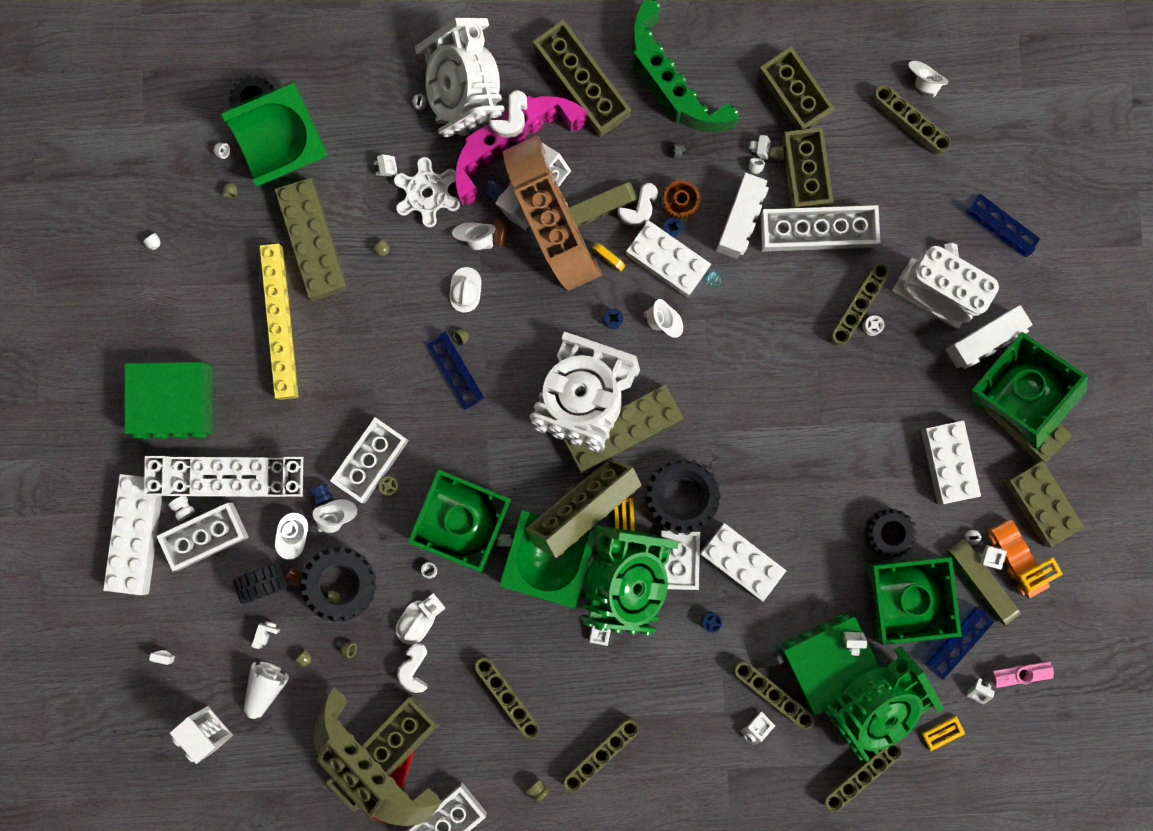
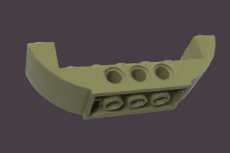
[314,687,442,826]

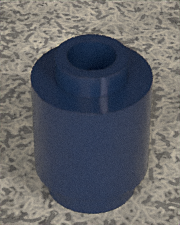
[483,179,507,203]

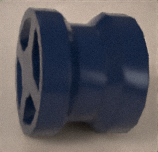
[663,217,682,238]
[604,308,623,329]
[310,483,333,505]
[701,612,722,633]

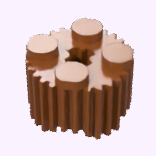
[661,179,701,221]

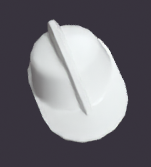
[908,61,948,98]
[452,222,495,250]
[450,267,481,312]
[644,299,683,338]
[313,499,357,533]
[275,513,308,559]
[396,601,435,645]

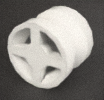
[862,315,884,336]

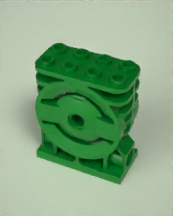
[580,525,679,635]
[825,645,944,762]

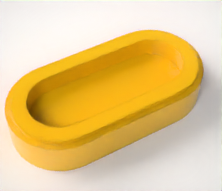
[591,243,625,272]

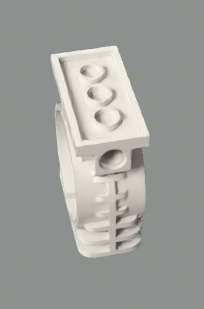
[415,18,504,137]
[892,246,999,329]
[529,332,640,452]

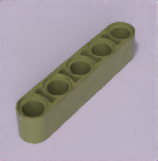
[872,85,951,155]
[569,182,638,227]
[830,263,890,346]
[947,539,1021,626]
[475,656,540,739]
[733,660,814,729]
[564,717,639,792]
[822,743,902,812]

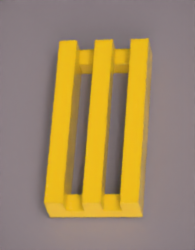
[614,498,635,531]
[1017,557,1063,593]
[921,715,965,751]

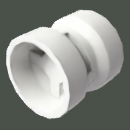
[168,496,195,521]

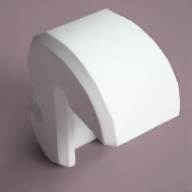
[489,90,527,138]
[617,183,658,226]
[397,643,429,693]

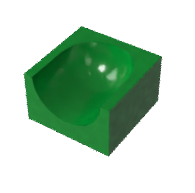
[221,79,328,187]
[972,332,1088,450]
[408,470,513,573]
[500,510,597,609]
[864,556,962,645]

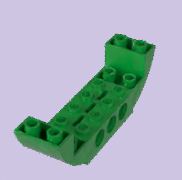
[632,0,739,132]

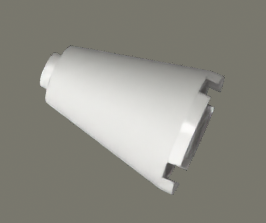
[243,662,289,719]

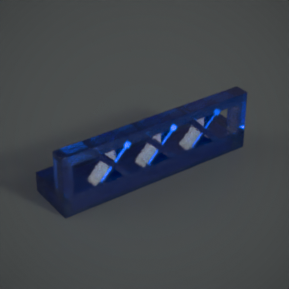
[966,193,1040,258]
[427,331,485,410]
[925,606,994,680]

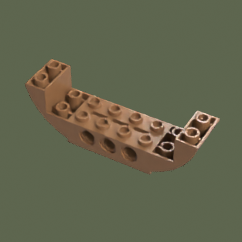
[503,135,603,291]

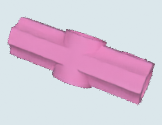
[991,661,1054,688]

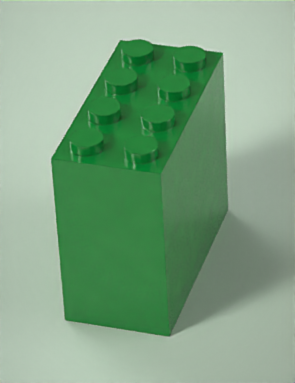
[125,362,213,439]
[778,613,880,716]

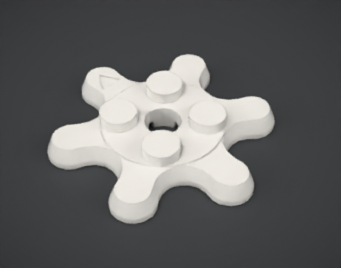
[394,157,460,227]

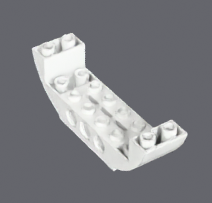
[144,456,303,497]

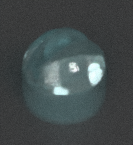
[706,271,722,287]

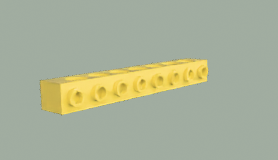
[260,244,298,400]

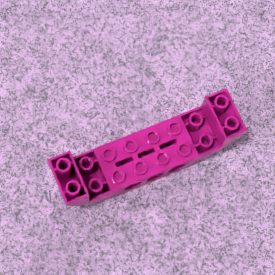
[456,96,587,206]

